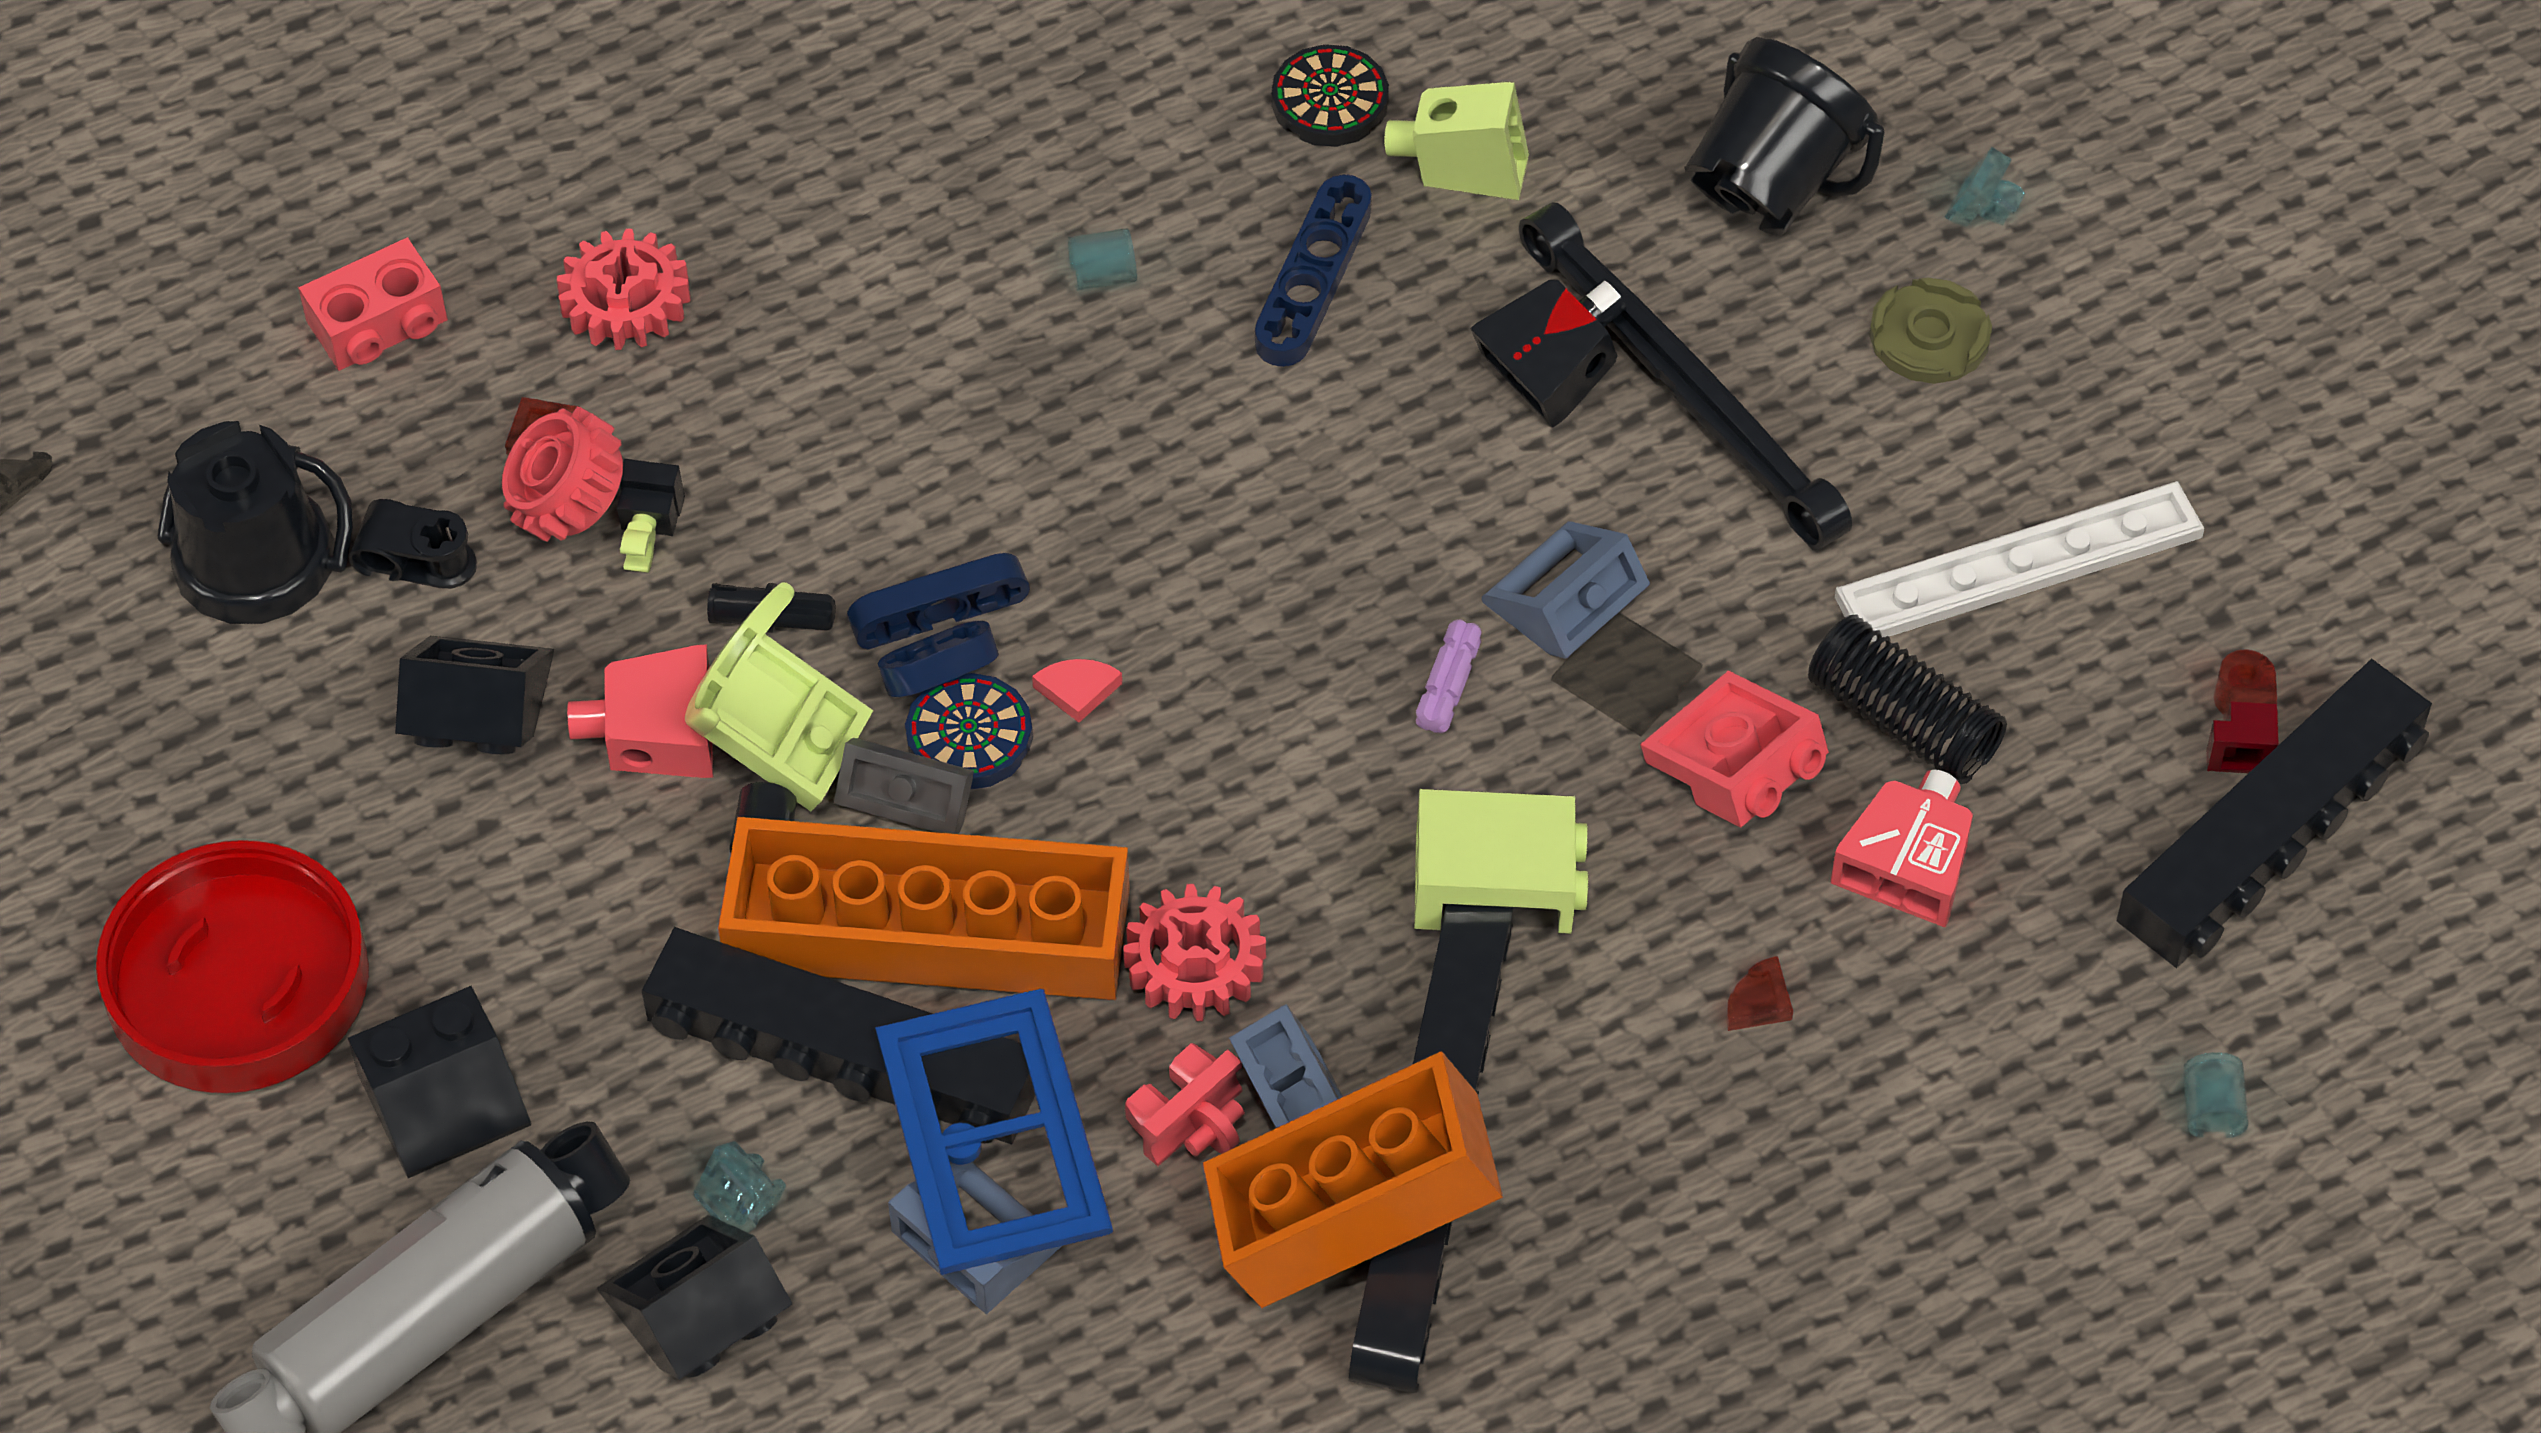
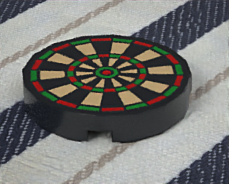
[1271,44,1389,147]

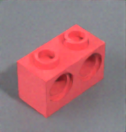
[298,237,448,371]

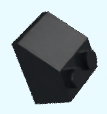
[395,635,554,754]
[348,985,531,1178]
[597,1215,793,1380]

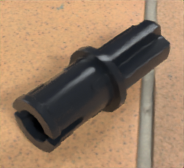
[707,583,836,633]

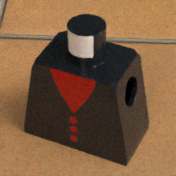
[1470,279,1627,428]

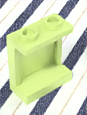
[1414,789,1588,934]

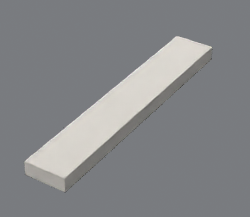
[1835,481,2204,643]

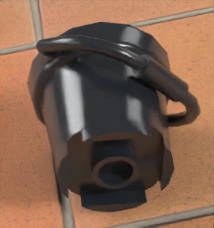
[1684,37,1884,236]
[157,421,353,624]

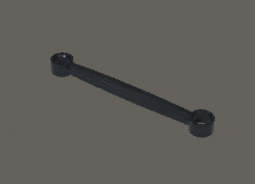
[1519,202,1852,551]

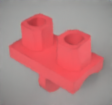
[1125,1043,1245,1166]

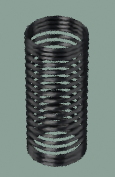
[1808,614,2007,784]

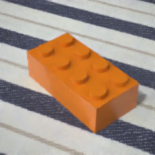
[1203,1051,1503,1308]

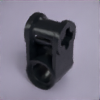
[349,499,477,589]

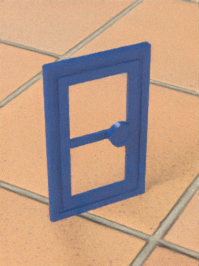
[875,989,1113,1275]

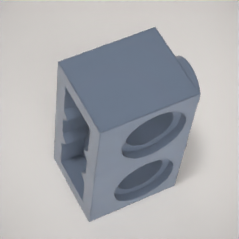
[1229,1004,1343,1128]

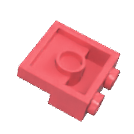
[1640,670,1829,828]

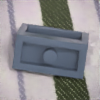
[1482,521,1650,659]
[888,1162,1062,1315]

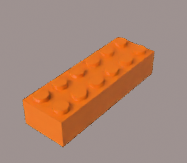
[718,817,1130,1000]

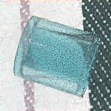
[1068,228,1137,291]
[2183,1052,2249,1138]

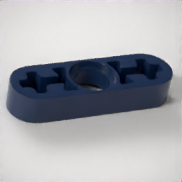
[847,553,1030,650]

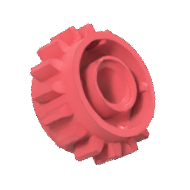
[502,407,623,542]

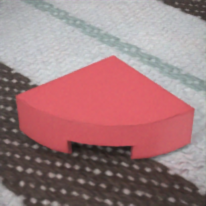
[1032,659,1122,723]

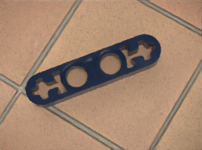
[1255,174,1372,367]

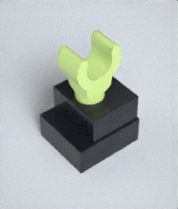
[617,459,685,573]

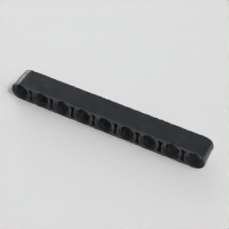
[1348,904,1514,1393]

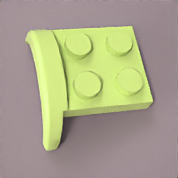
[685,582,873,812]

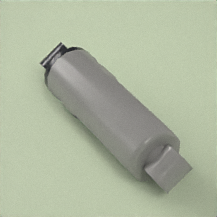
[210,1121,630,1433]

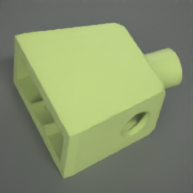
[1385,82,1529,200]

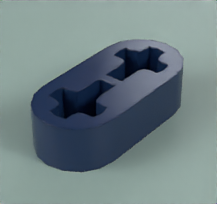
[877,621,999,697]

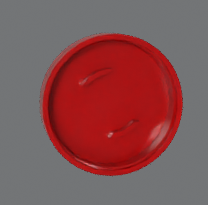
[96,840,369,1093]

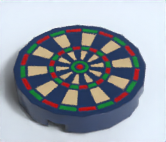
[905,673,1033,790]

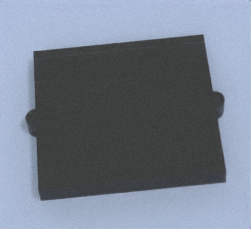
[1551,612,1703,737]

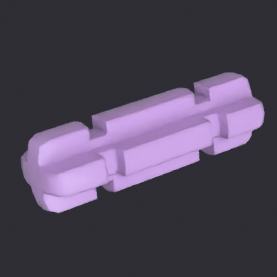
[1416,619,1482,733]

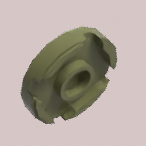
[1869,277,1992,384]

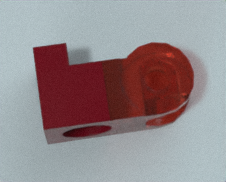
[2206,649,2279,774]

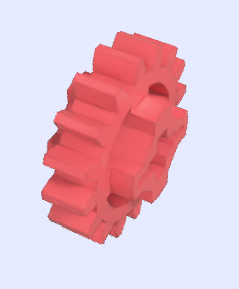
[557,228,691,350]
[1123,884,1266,1022]

